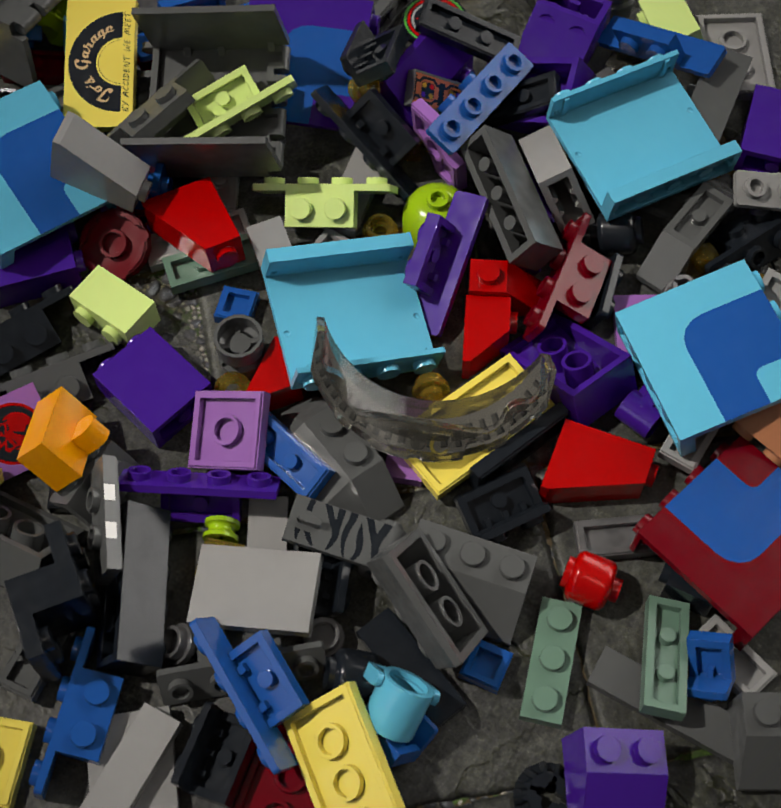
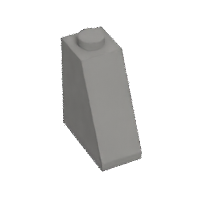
[50,111,153,212]
[518,125,595,233]

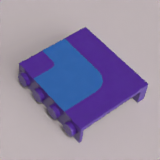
[249,0,380,131]

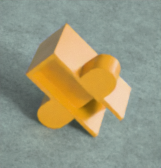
[16,386,110,492]

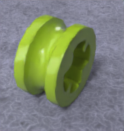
[202,515,241,546]

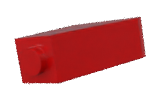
[141,176,246,272]
[539,419,659,504]

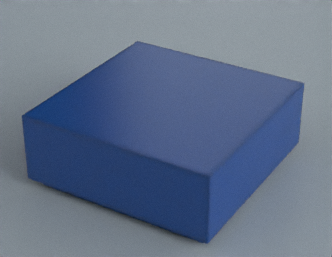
[214,285,260,323]
[458,640,513,695]

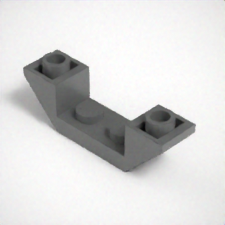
[635,180,740,294]

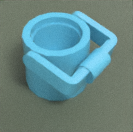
[363,661,440,743]

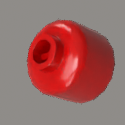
[559,551,623,611]

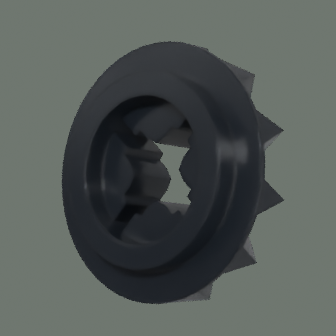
[513,761,567,808]

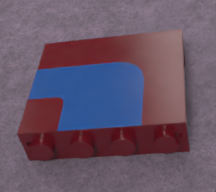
[629,436,781,651]

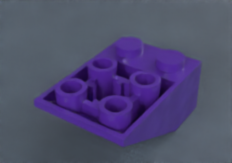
[518,0,613,64]

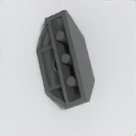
[280,394,405,521]

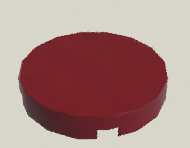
[79,208,152,280]

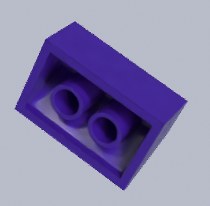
[379,33,475,136]

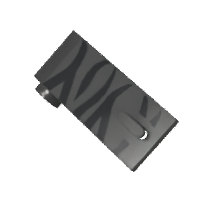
[282,494,407,581]

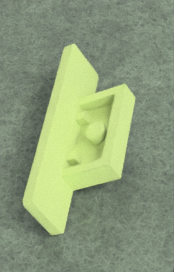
[184,65,298,137]
[252,177,398,229]

